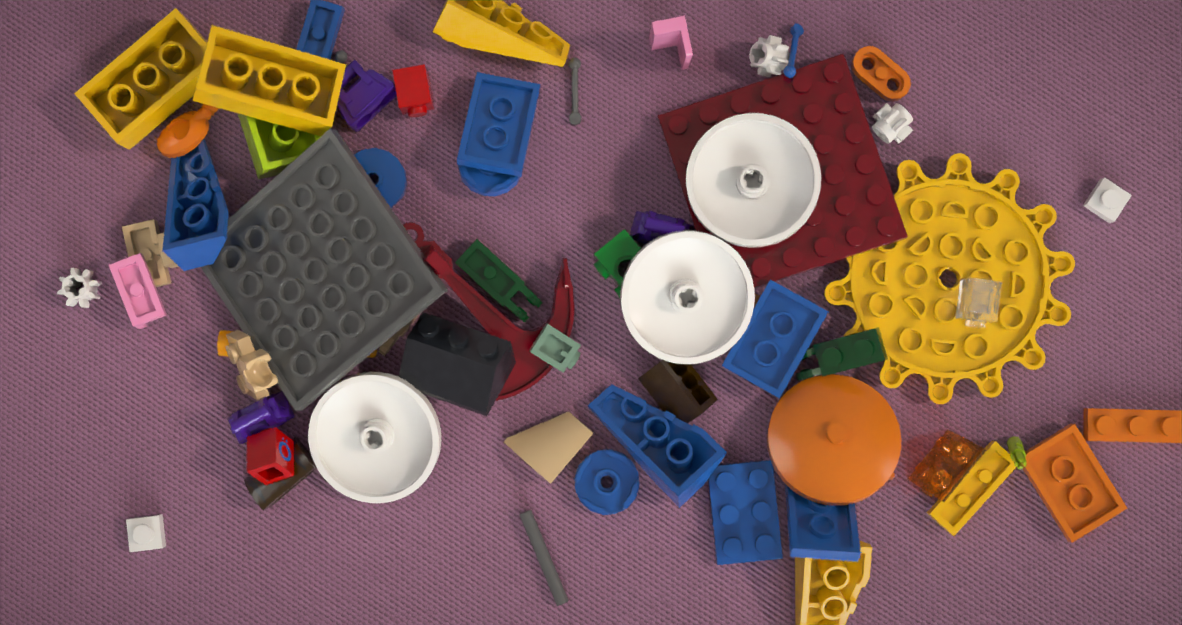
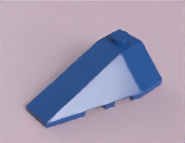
[162,139,229,271]
[588,384,727,508]

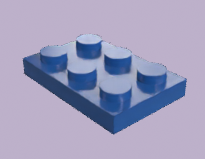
[457,72,541,177]
[722,280,829,398]
[708,459,783,565]
[785,484,861,562]

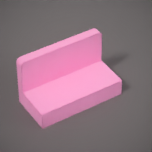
[649,16,693,70]
[109,253,167,329]

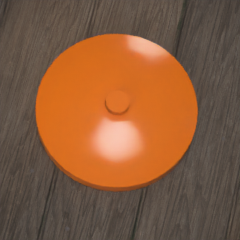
[767,374,901,506]

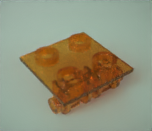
[907,429,986,502]

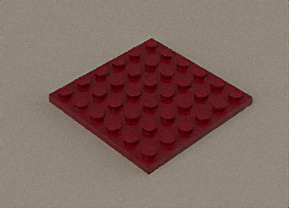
[658,53,908,289]

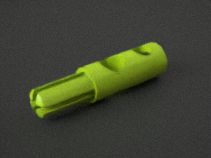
[1007,436,1027,469]

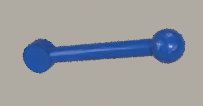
[783,24,804,78]

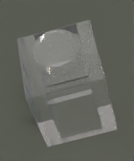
[955,278,1002,328]

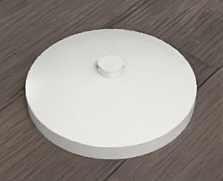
[686,113,821,248]
[620,230,755,364]
[308,372,441,503]

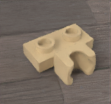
[122,219,178,287]
[226,330,278,401]

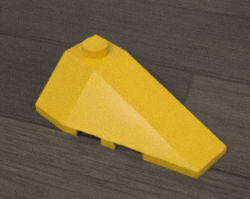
[433,0,570,67]
[795,540,872,625]

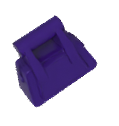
[337,59,397,132]
[630,210,695,244]
[227,391,295,444]

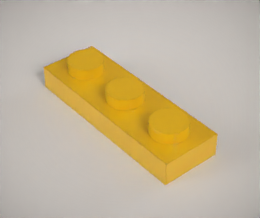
[927,440,1017,536]

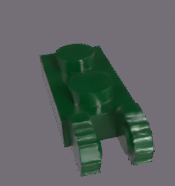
[455,239,543,323]
[796,327,888,380]

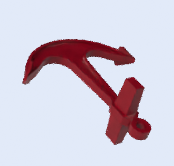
[402,222,575,401]

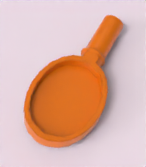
[157,104,220,158]

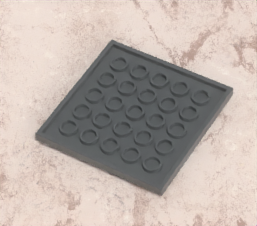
[201,129,448,411]

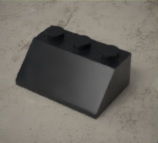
[399,312,516,416]

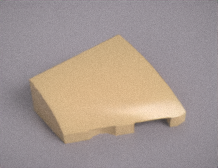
[504,411,593,484]

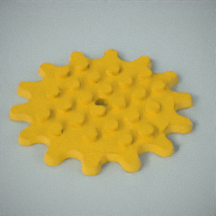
[824,153,1075,404]

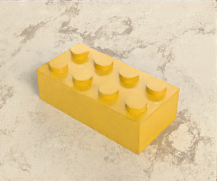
[74,8,207,150]
[192,25,346,136]

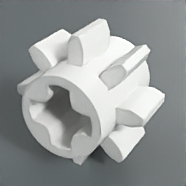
[749,35,789,77]
[872,103,913,144]
[57,268,102,308]

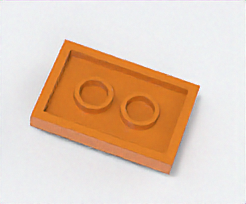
[1023,423,1128,543]

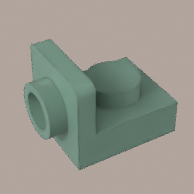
[529,323,581,373]

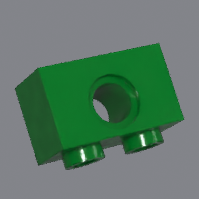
[593,229,641,298]

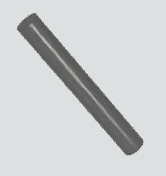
[519,510,569,606]

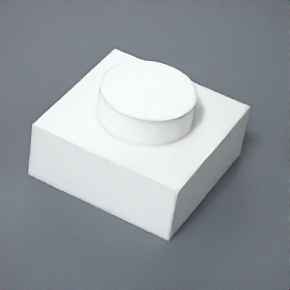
[1083,177,1132,223]
[126,514,166,552]

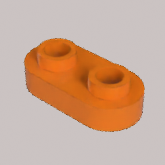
[851,46,911,102]

